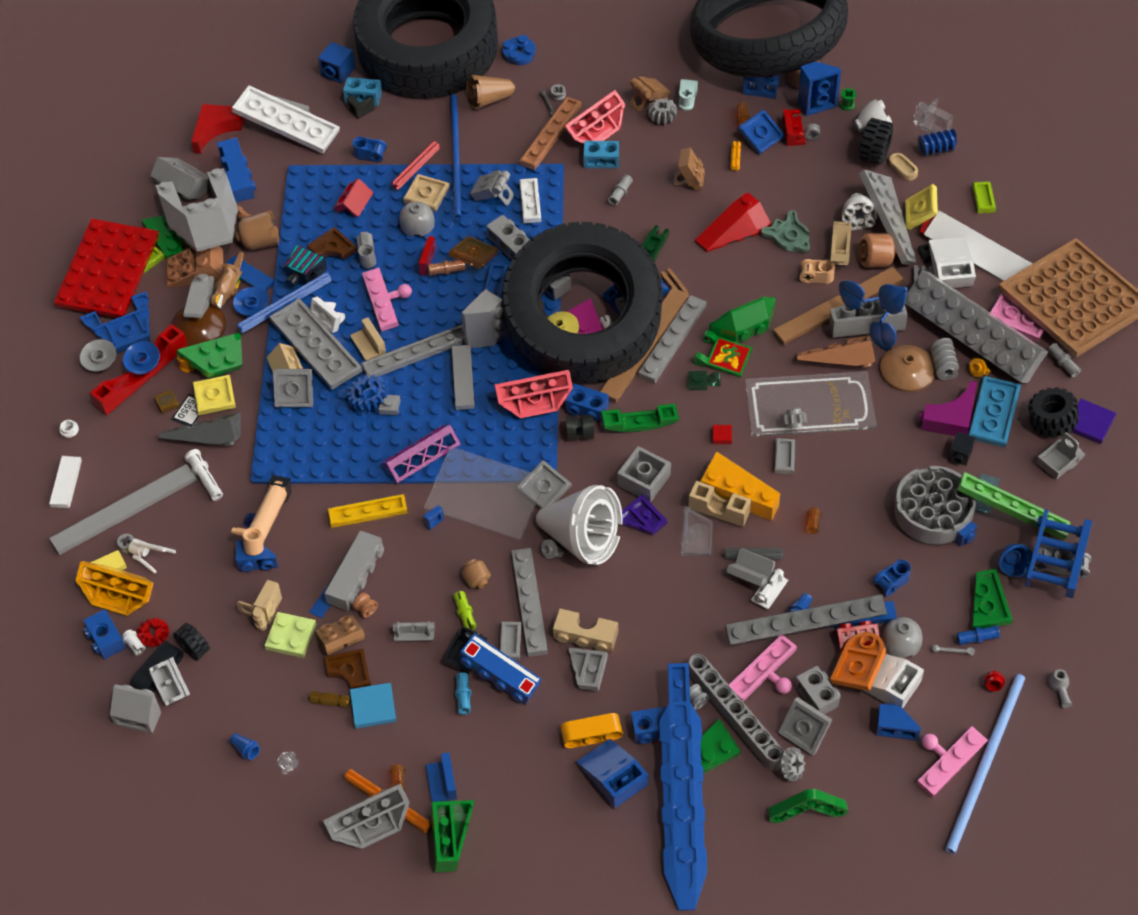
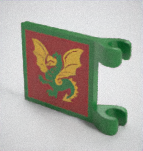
[694,330,753,378]

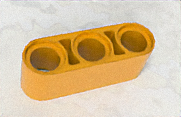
[560,713,623,748]

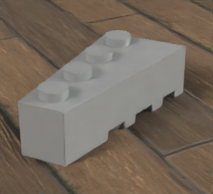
[829,298,907,338]

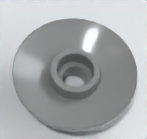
[80,339,116,372]

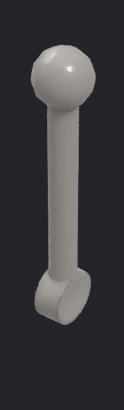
[932,645,975,656]

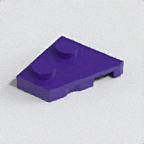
[622,495,668,535]

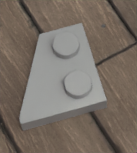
[569,648,608,691]

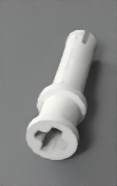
[184,449,223,501]

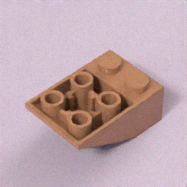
[167,246,223,288]

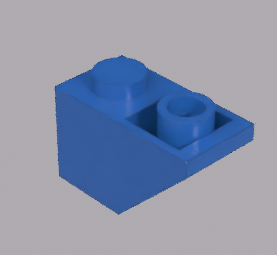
[236,540,278,572]

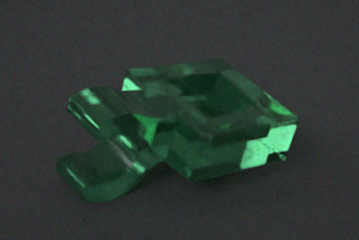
[688,371,721,391]

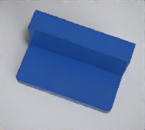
[426,752,457,802]

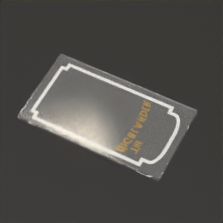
[745,371,877,437]

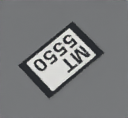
[171,393,200,427]

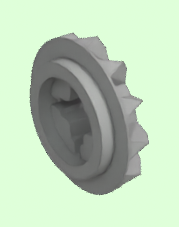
[781,747,805,781]

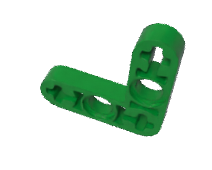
[768,789,848,823]

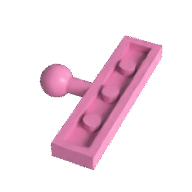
[362,268,412,331]
[729,635,797,702]
[916,726,988,798]

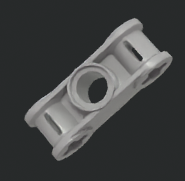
[1033,545,1091,579]

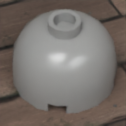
[399,201,435,237]
[881,617,923,659]

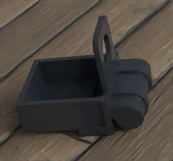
[443,626,488,676]

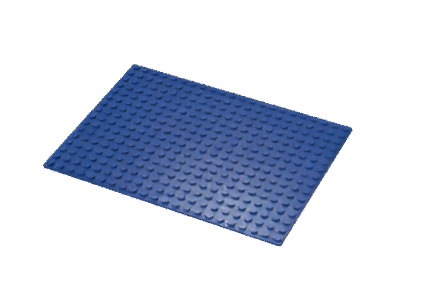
[251,163,564,484]

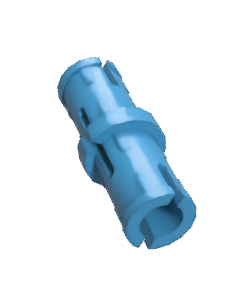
[455,673,471,715]

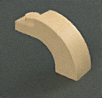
[830,221,852,265]

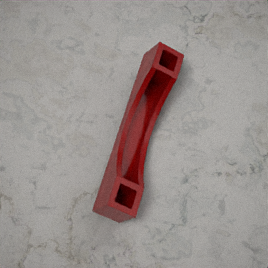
[90,324,188,416]

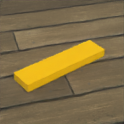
[328,494,408,528]

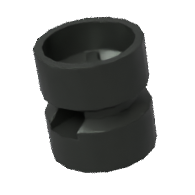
[566,414,594,440]

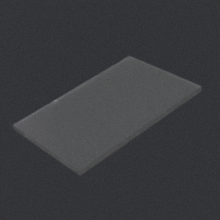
[424,446,546,541]

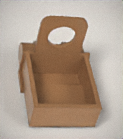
[630,77,671,112]
[674,147,705,191]

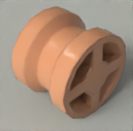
[353,593,378,618]

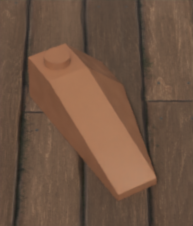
[797,335,875,368]

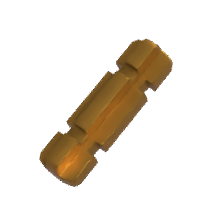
[309,691,350,707]

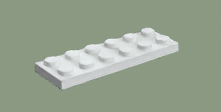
[232,86,340,154]

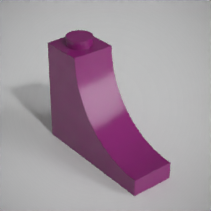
[919,381,977,436]

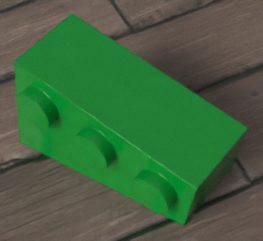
[430,800,475,872]

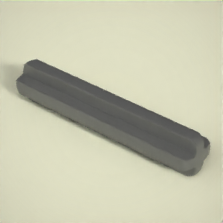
[724,548,783,560]

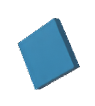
[350,683,397,729]

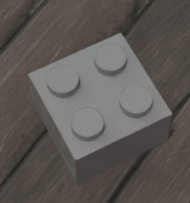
[617,446,671,503]

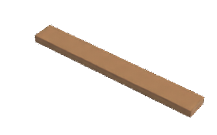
[773,267,904,345]
[600,287,689,403]

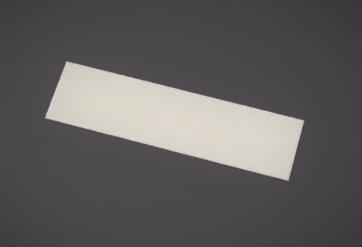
[924,211,1032,281]

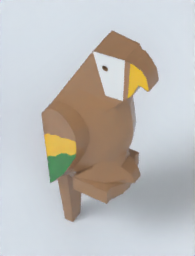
[211,252,244,308]

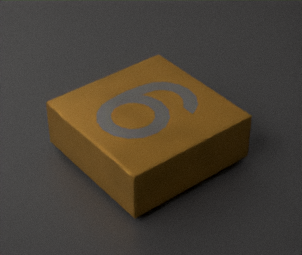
[154,389,179,414]

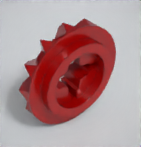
[137,617,169,647]

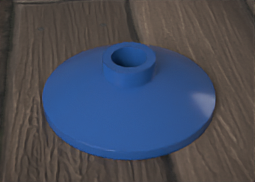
[233,287,270,317]
[123,341,160,375]

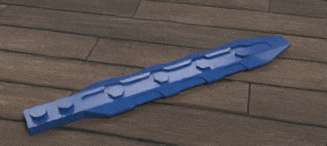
[659,663,707,911]

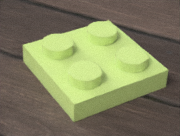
[265,612,316,658]

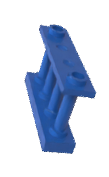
[1023,509,1093,599]

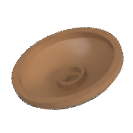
[880,345,936,392]

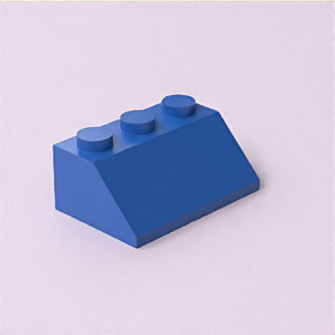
[798,61,841,116]

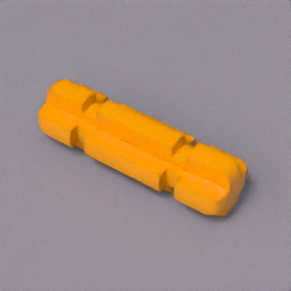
[730,141,741,171]

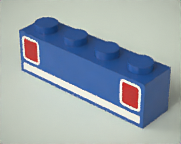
[458,633,542,705]

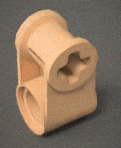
[799,259,835,284]

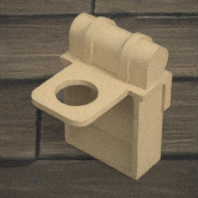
[237,580,282,631]

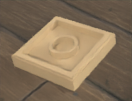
[403,174,450,212]

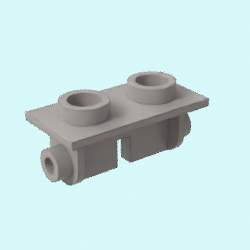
[393,621,435,642]

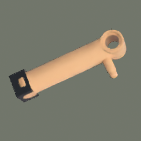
[231,475,292,555]

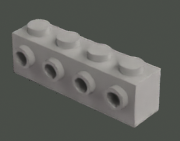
[325,530,384,611]

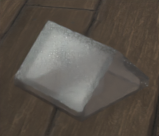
[681,506,713,556]

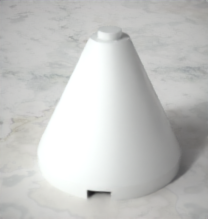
[536,485,622,565]

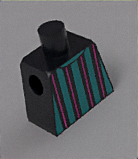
[285,244,327,288]

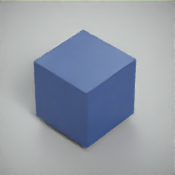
[318,42,355,84]

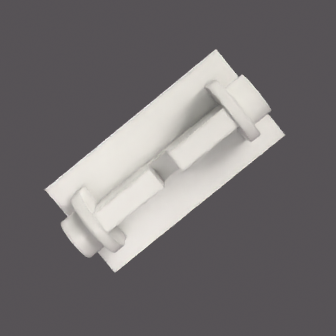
[751,568,788,610]

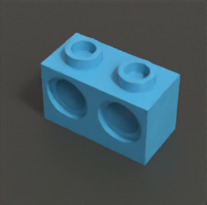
[343,77,382,106]
[584,141,619,168]

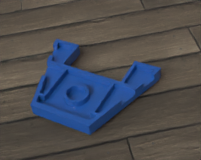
[80,291,151,353]

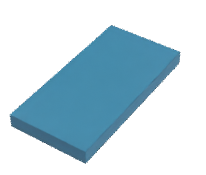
[969,376,1021,448]

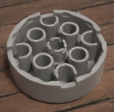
[894,466,976,544]

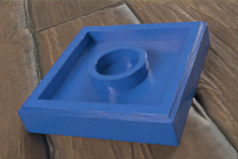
[737,110,785,155]

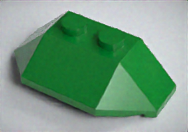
[709,297,776,342]

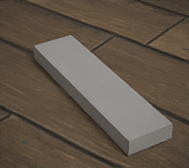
[452,345,475,410]

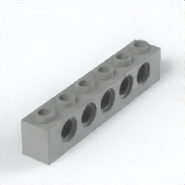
[486,215,572,301]

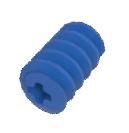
[918,129,957,156]

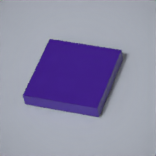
[1072,399,1117,444]

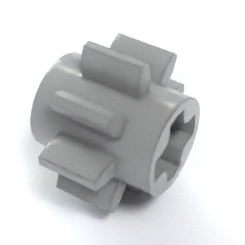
[782,408,807,429]

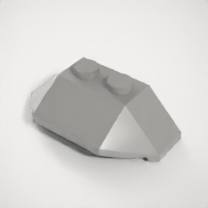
[323,783,410,849]

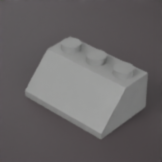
[150,157,210,200]
[462,289,506,348]

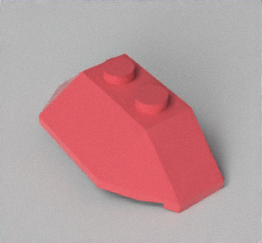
[564,90,625,144]
[495,370,573,418]

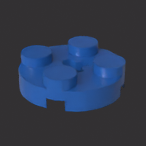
[502,35,536,65]

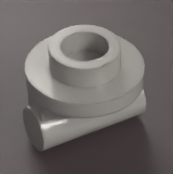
[541,539,564,559]

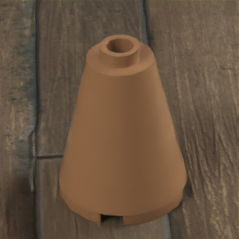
[466,75,515,109]

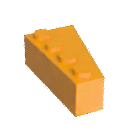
[701,452,780,521]

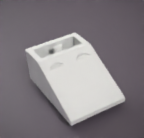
[929,237,976,288]
[863,654,924,708]

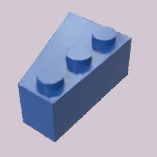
[217,137,256,203]

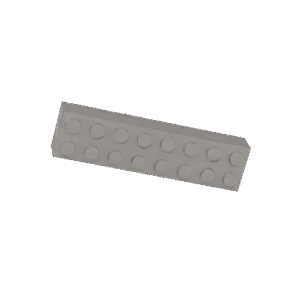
[905,270,1048,383]

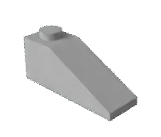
[183,274,215,318]

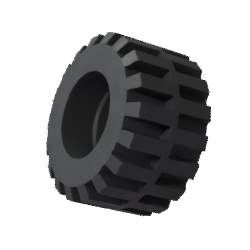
[859,118,893,165]
[1029,387,1079,438]

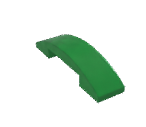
[601,404,679,432]

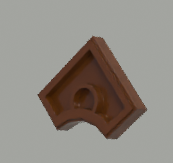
[307,227,357,260]
[324,648,371,689]

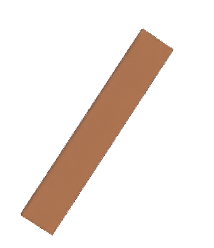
[519,97,582,170]

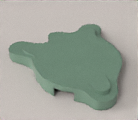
[761,210,810,253]

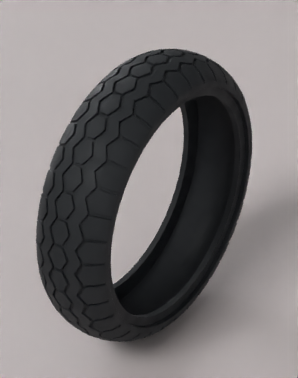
[690,0,848,77]

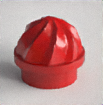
[984,670,1005,692]

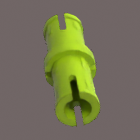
[453,591,477,630]

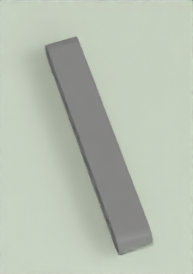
[689,654,784,771]

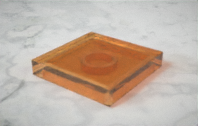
[449,236,499,269]

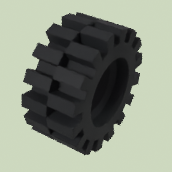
[173,622,210,661]

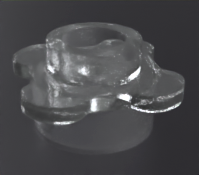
[277,752,299,774]

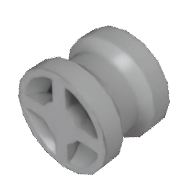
[690,684,710,710]

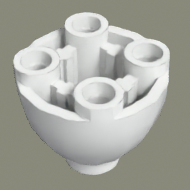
[854,99,892,132]
[842,193,877,230]

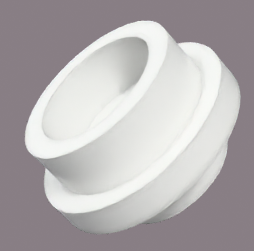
[59,420,79,438]

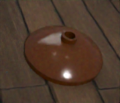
[171,304,226,346]

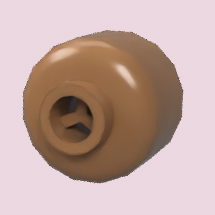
[461,559,491,589]

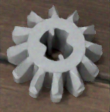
[648,97,677,125]

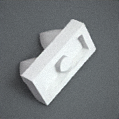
[310,296,345,333]

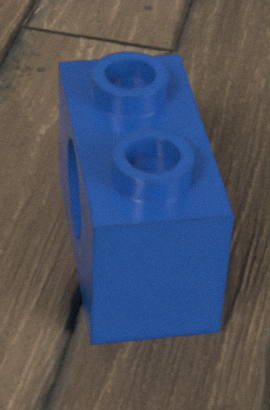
[83,609,126,660]

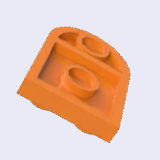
[830,632,886,691]

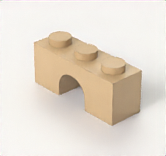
[689,481,751,527]
[553,609,618,653]

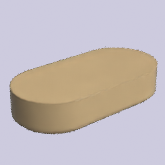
[889,153,918,181]

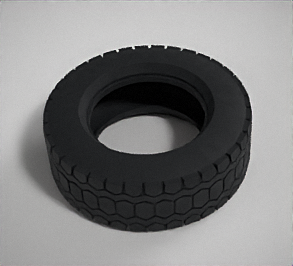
[353,0,498,98]
[503,222,663,384]

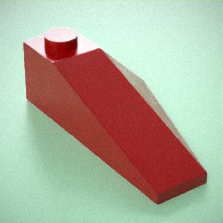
[695,192,771,252]

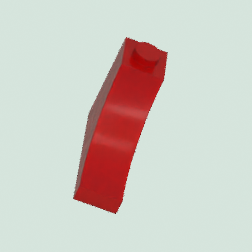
[191,104,247,154]

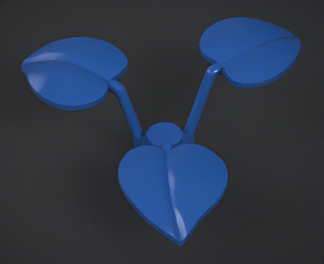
[839,280,907,351]

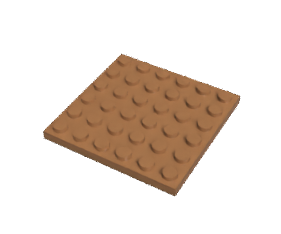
[998,238,1138,358]

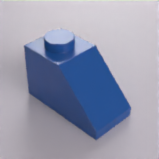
[876,703,921,741]

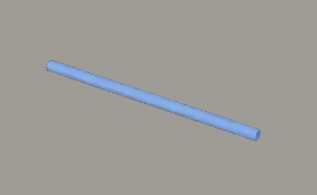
[945,674,1025,854]

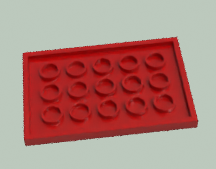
[54,218,159,318]

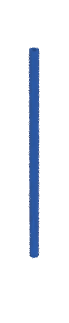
[450,94,462,219]

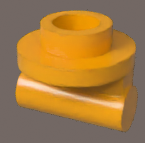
[969,358,991,377]

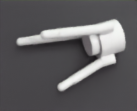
[129,538,176,574]

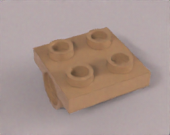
[315,615,365,655]

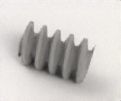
[930,338,959,380]

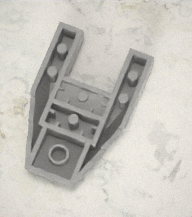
[155,168,238,252]

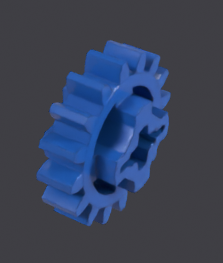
[347,374,388,411]

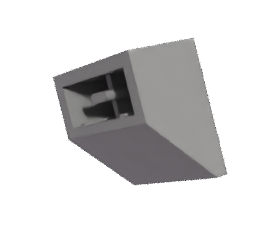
[110,684,161,734]

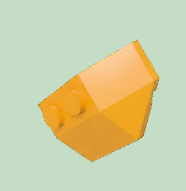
[75,561,154,616]

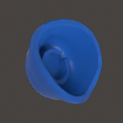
[999,543,1033,577]

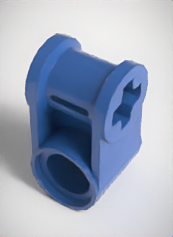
[352,137,387,163]
[873,560,911,597]

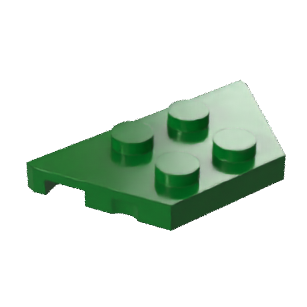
[176,332,242,378]

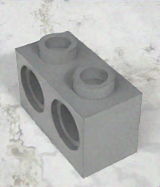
[795,666,841,714]

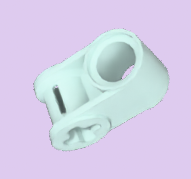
[679,79,698,111]

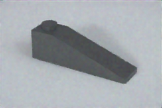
[159,412,241,446]

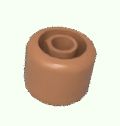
[858,233,896,268]

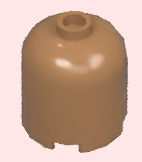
[236,210,280,250]

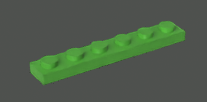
[957,472,1070,540]

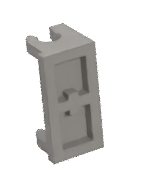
[148,657,190,706]

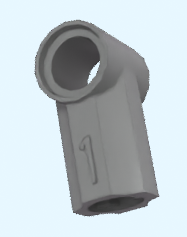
[357,231,376,268]

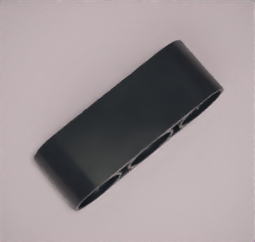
[130,641,184,692]

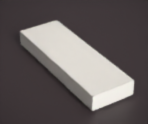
[520,178,541,223]
[49,456,82,508]

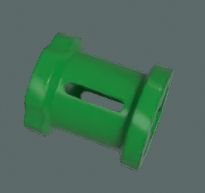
[840,88,856,111]

